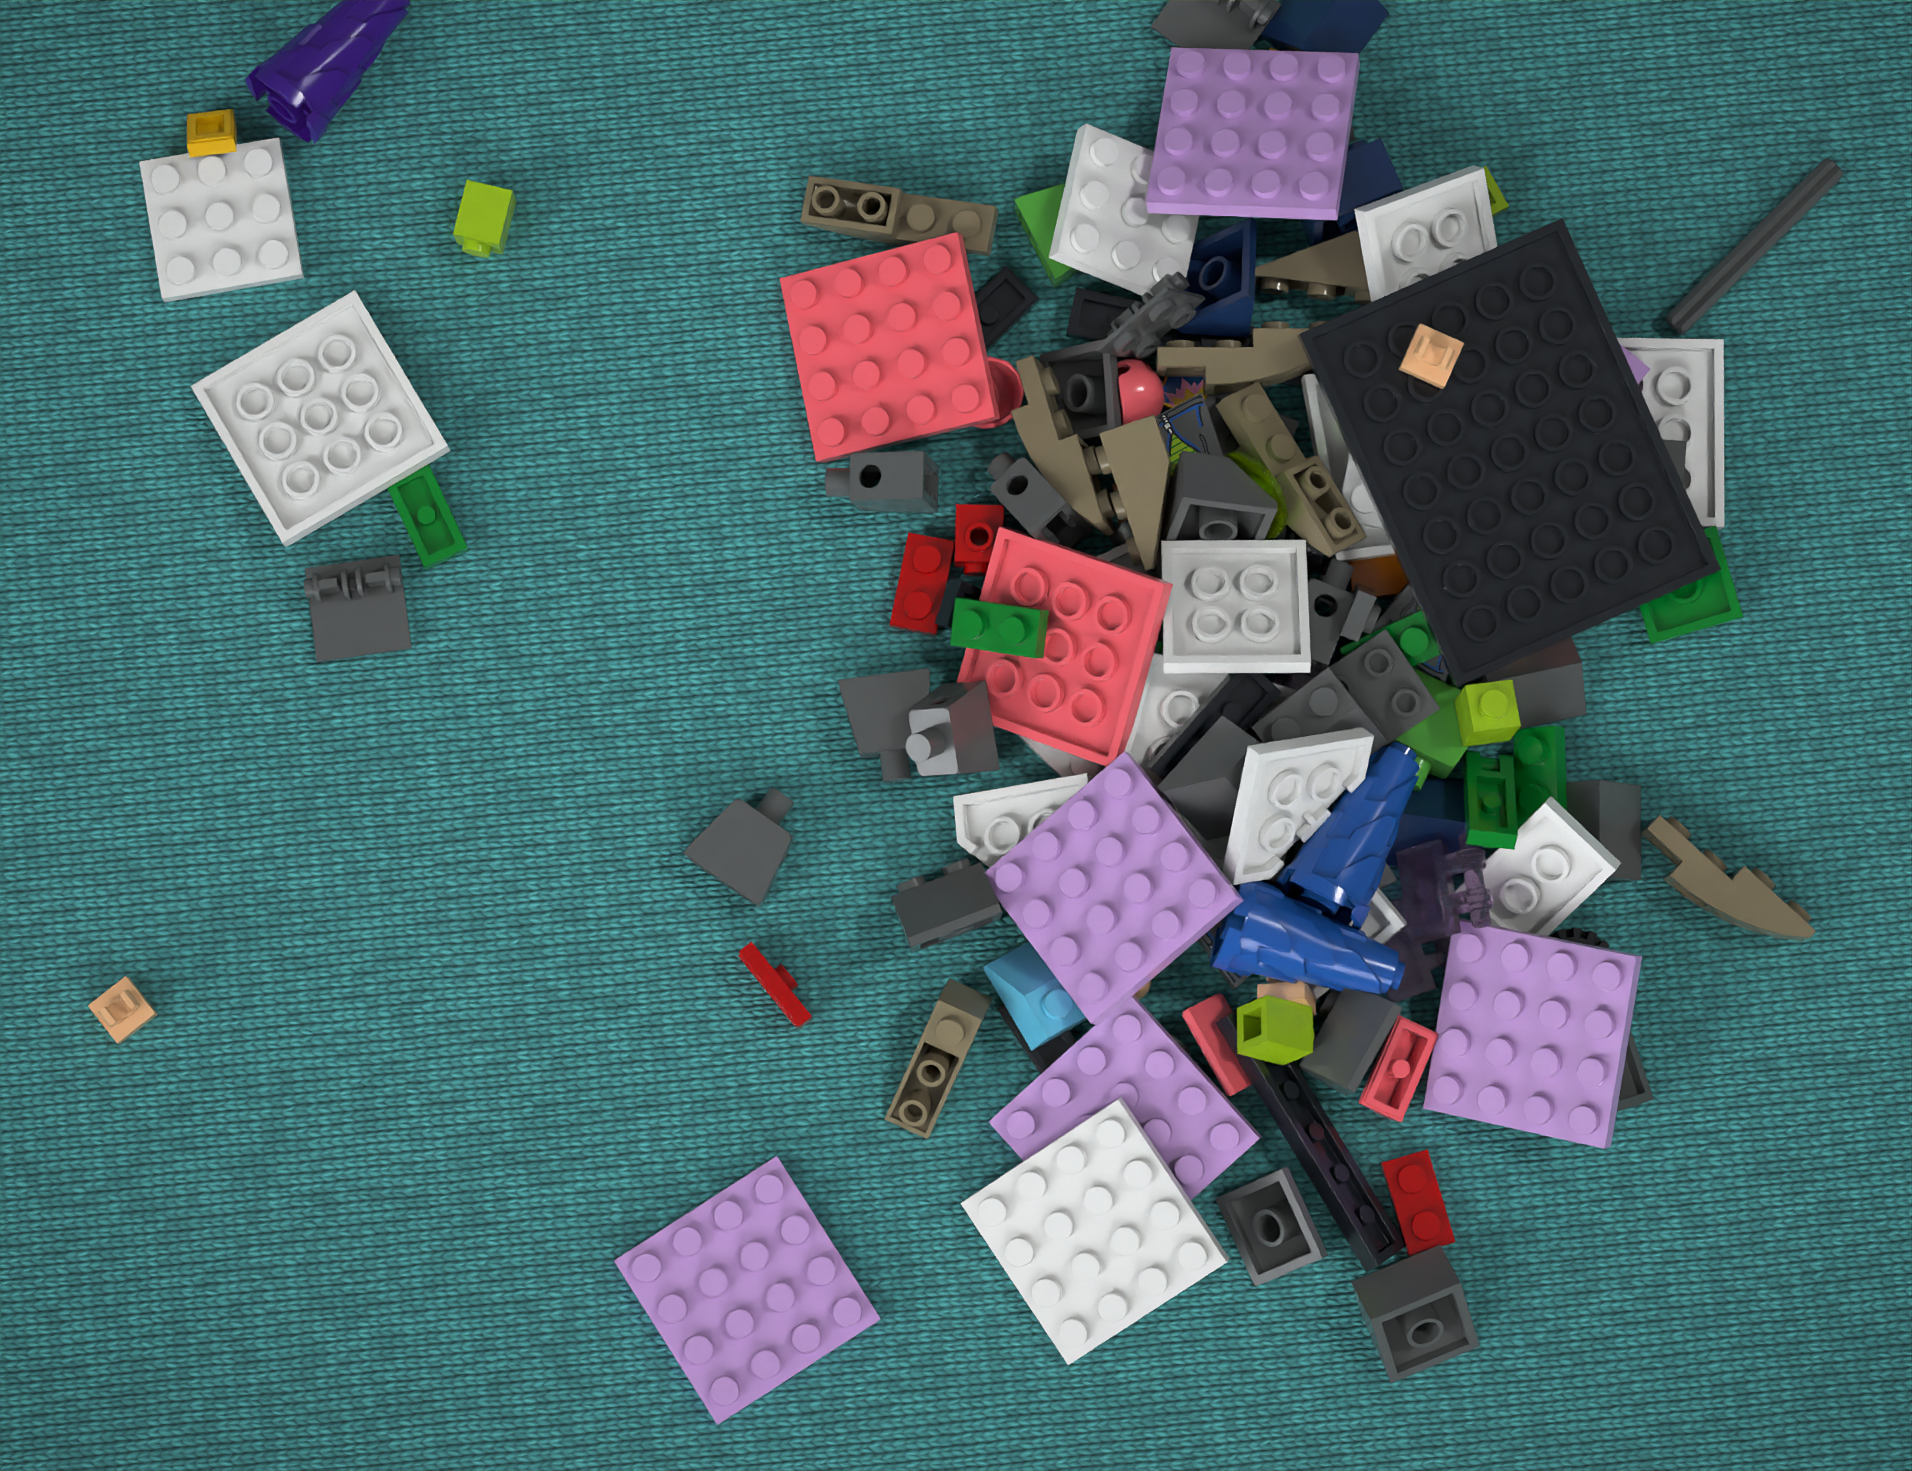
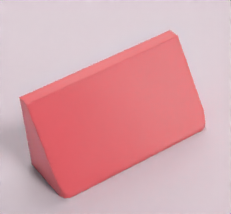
[1182,993,1252,1096]
[1358,1015,1438,1122]

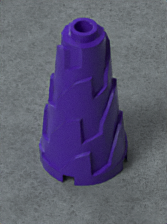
[246,0,410,144]

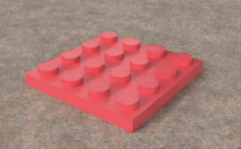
[779,232,1000,463]
[957,527,1173,767]

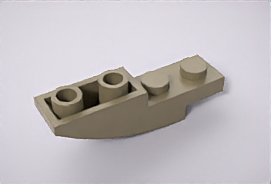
[800,175,999,256]
[1155,321,1327,395]
[1011,355,1117,536]
[1215,382,1367,557]
[1641,815,1816,941]

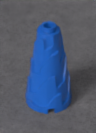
[1275,742,1420,930]
[1210,881,1405,995]

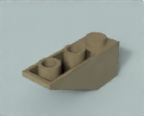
[1255,231,1371,306]
[1095,415,1173,573]
[885,978,993,1139]

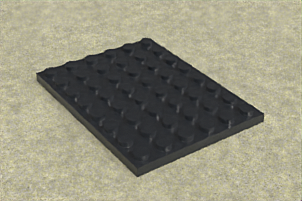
[1298,218,1721,688]

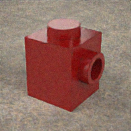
[955,504,1004,577]

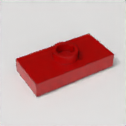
[738,941,813,1029]

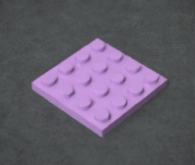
[1146,47,1360,220]
[985,751,1244,1026]
[1423,919,1642,1149]
[989,995,1262,1200]
[614,1156,881,1425]

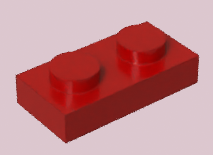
[889,532,955,636]
[1380,1149,1456,1256]

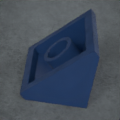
[1259,0,1389,54]
[1176,217,1257,338]
[1386,775,1483,877]

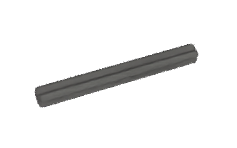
[1665,158,1843,335]

